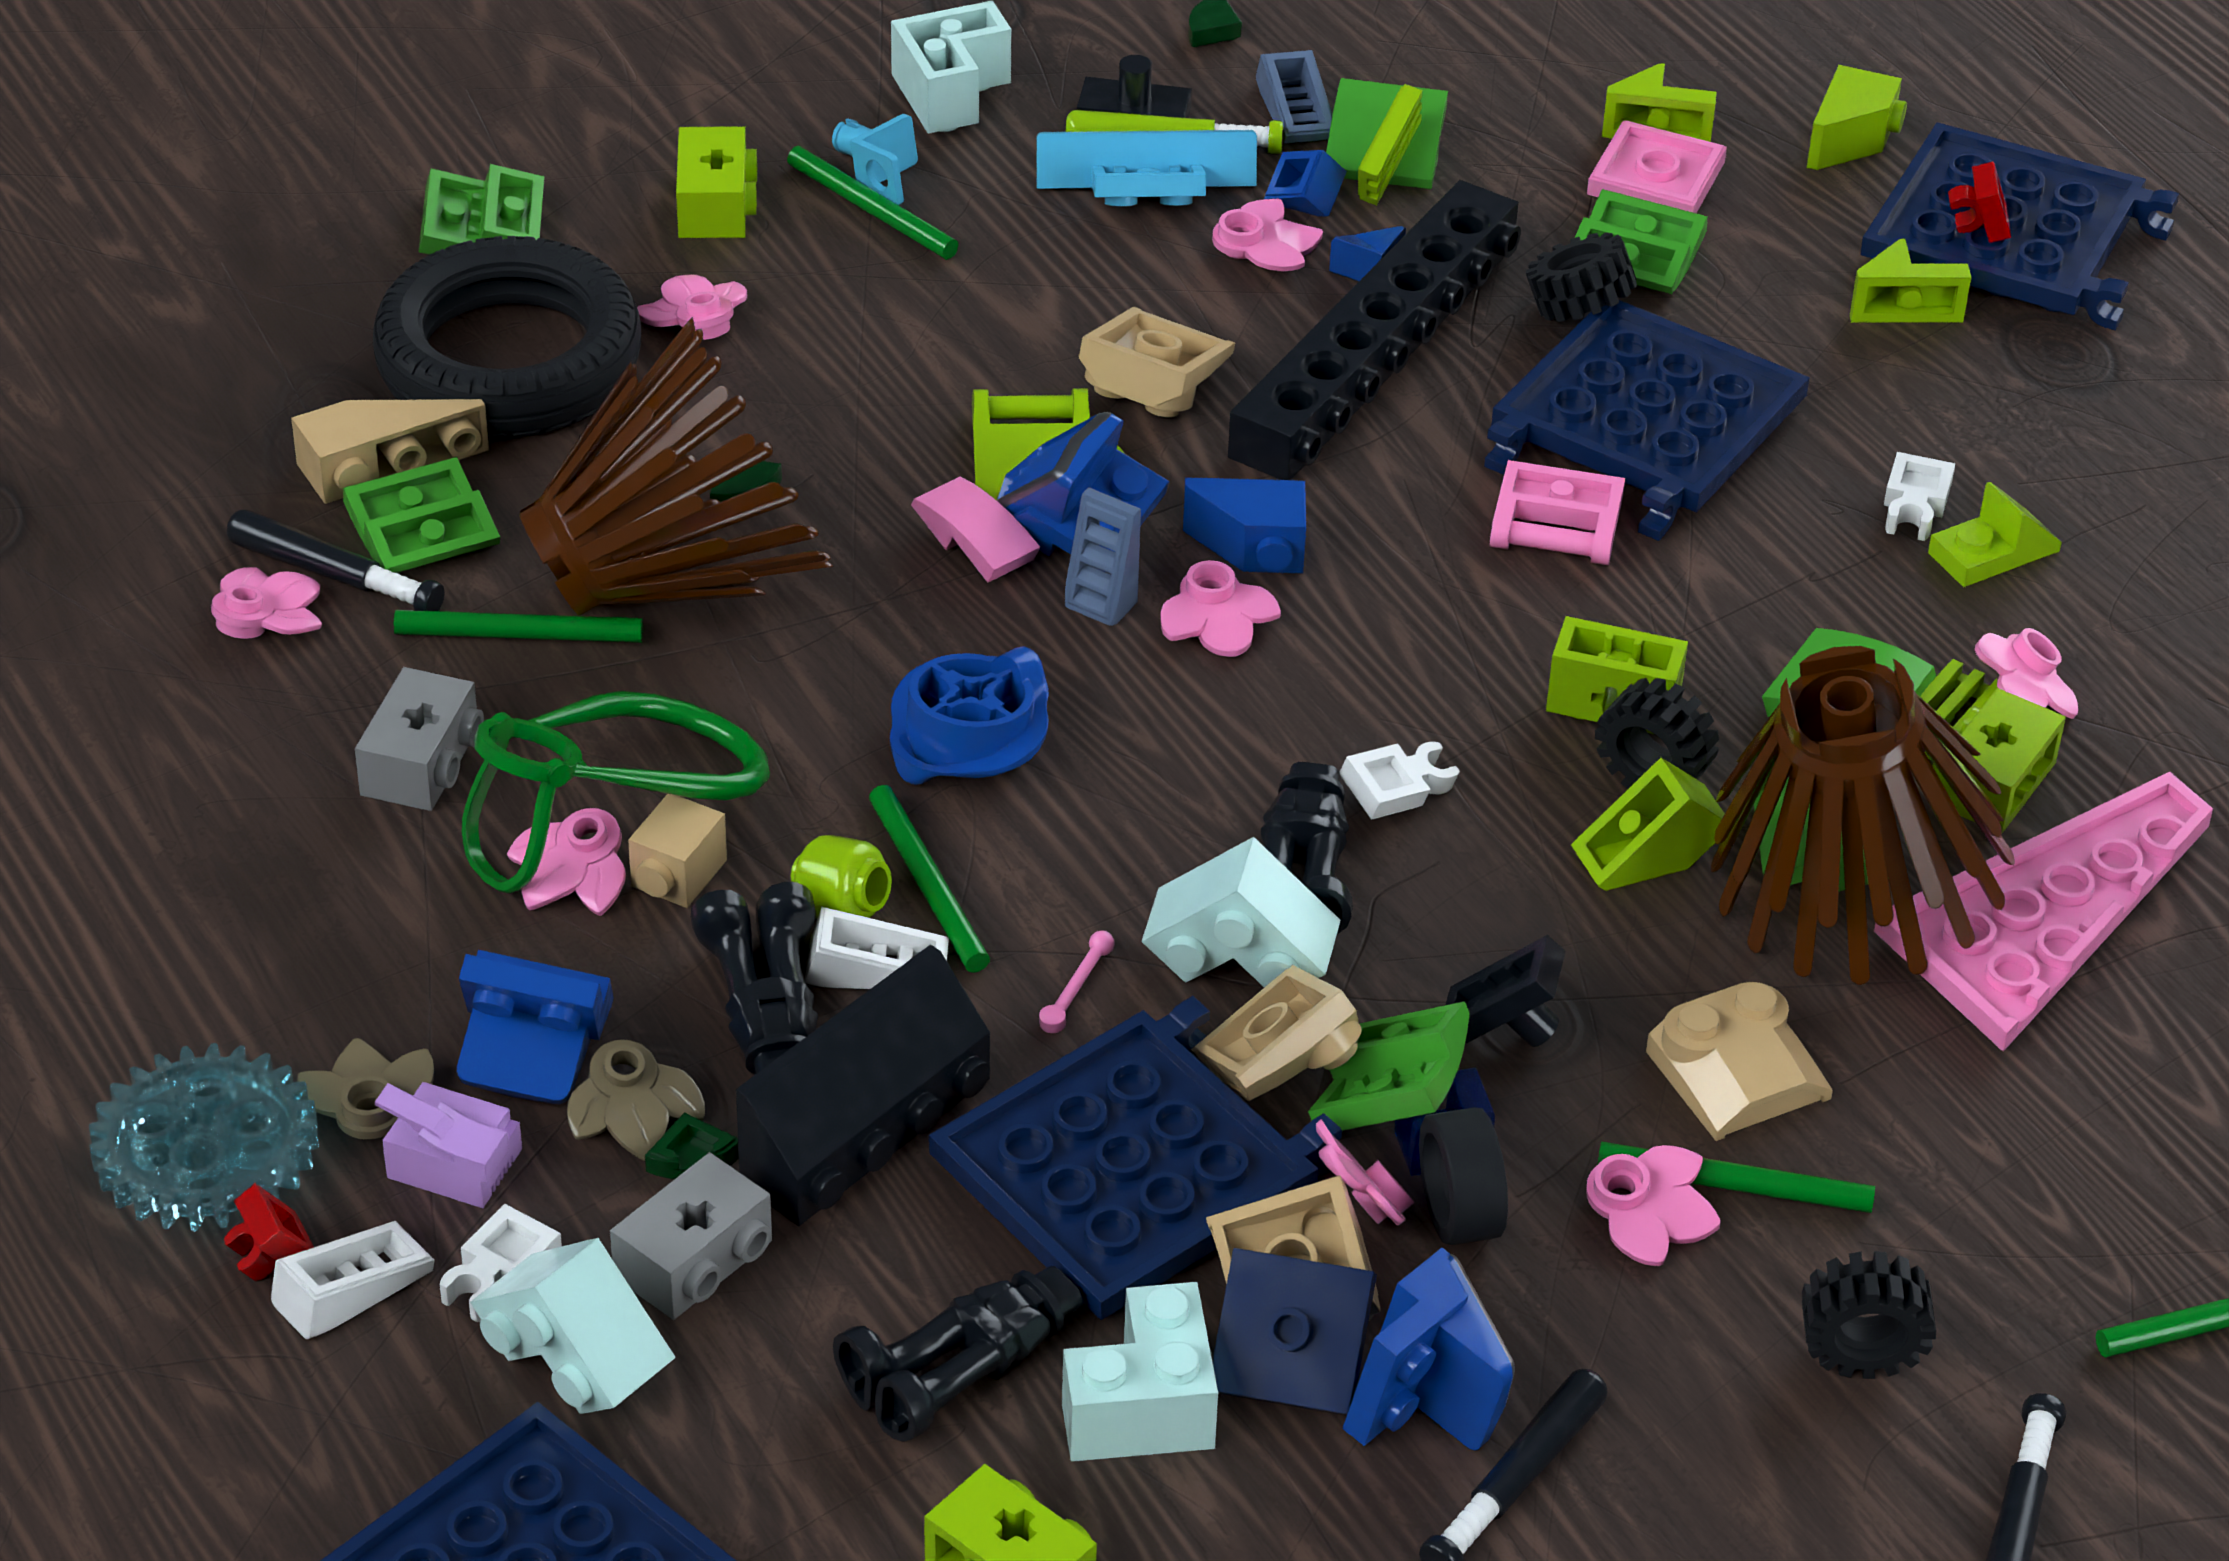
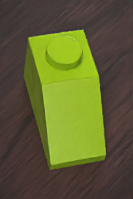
[1807,65,1907,170]
[1571,757,1725,891]

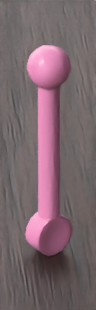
[1039,931,1115,1033]

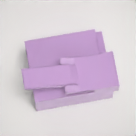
[375,1082,522,1208]

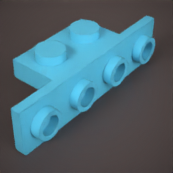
[1036,130,1257,206]

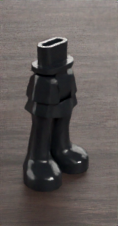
[1261,762,1353,935]
[690,882,818,1074]
[833,1265,1084,1442]

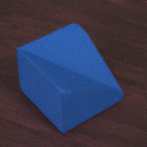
[1264,150,1347,216]
[1329,226,1406,281]

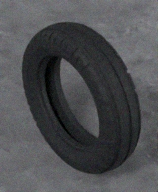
[373,236,641,438]

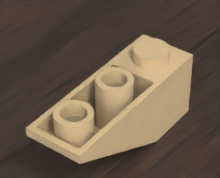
[291,399,489,504]

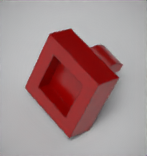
[1948,161,2011,243]
[224,1183,314,1281]

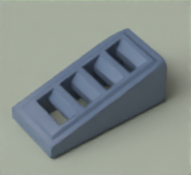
[1256,50,1333,143]
[1065,487,1141,626]

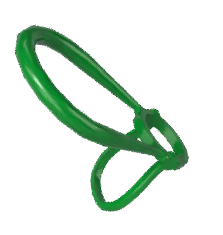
[462,691,770,894]

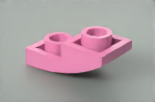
[911,476,1040,583]

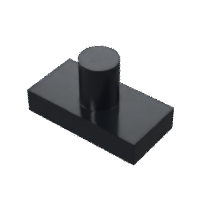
[1077,55,1192,118]
[1445,935,1566,1047]

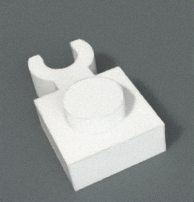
[1884,452,1955,541]
[1339,742,1460,820]
[440,1204,562,1322]

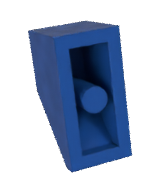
[1183,477,1306,573]

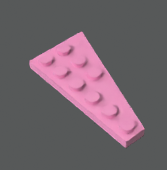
[1874,772,2213,1051]

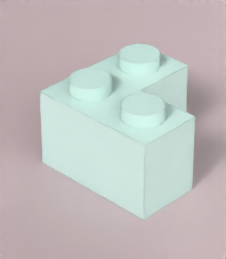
[891,0,1011,134]
[1141,837,1341,988]
[470,1238,676,1414]
[1062,1282,1218,1461]

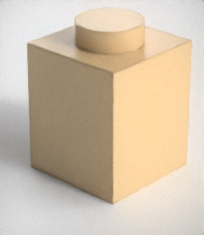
[628,794,727,908]

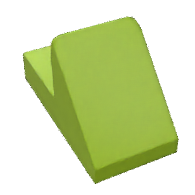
[1602,63,1717,142]
[1850,239,1971,323]
[1928,482,2062,587]

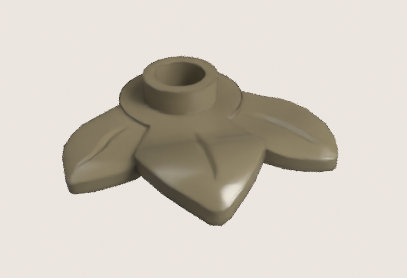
[297,1038,435,1139]
[567,1039,705,1161]

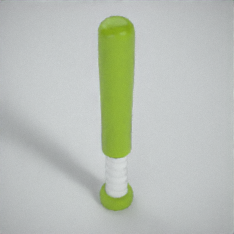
[1065,110,1283,154]

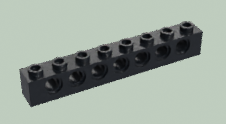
[1228,180,1521,480]

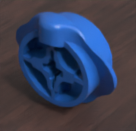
[890,646,1049,785]

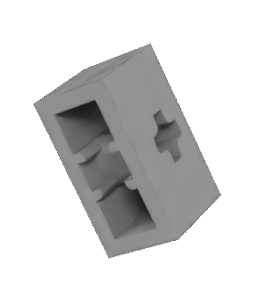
[355,667,484,811]
[610,1152,772,1320]

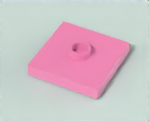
[1587,120,1727,213]

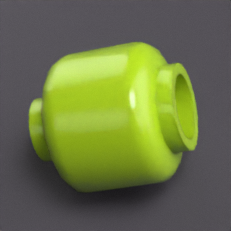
[791,835,892,919]

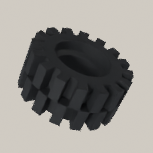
[1526,233,1637,322]
[1595,678,1720,789]
[1802,1251,1936,1379]

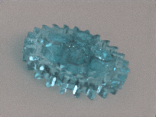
[89,1043,319,1231]

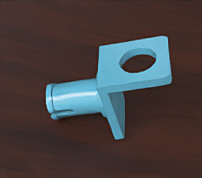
[832,114,918,205]

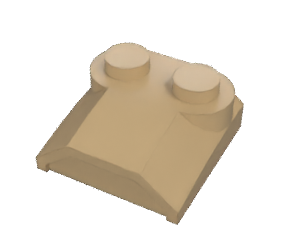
[1079,306,1235,417]
[1191,965,1362,1101]
[1646,982,1833,1141]
[1206,1175,1380,1321]

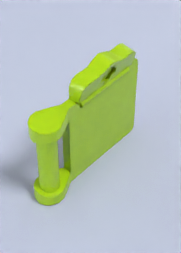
[972,388,1124,500]

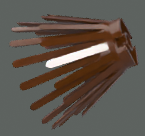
[519,317,834,616]
[1711,646,2015,985]

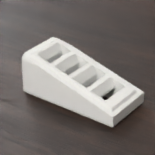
[805,907,949,989]
[271,1221,434,1339]

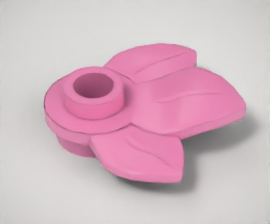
[1212,199,1323,272]
[637,275,747,340]
[1160,560,1281,657]
[211,567,322,639]
[1975,628,2078,719]
[507,808,626,916]
[1316,1119,1414,1226]
[1586,1145,1721,1266]

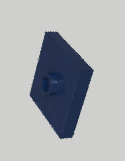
[1212,1248,1377,1416]

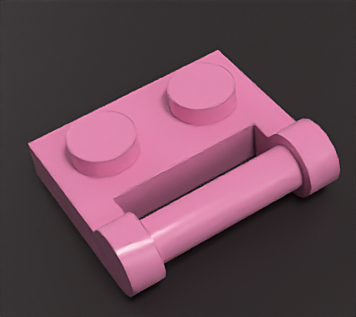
[1490,460,1625,566]

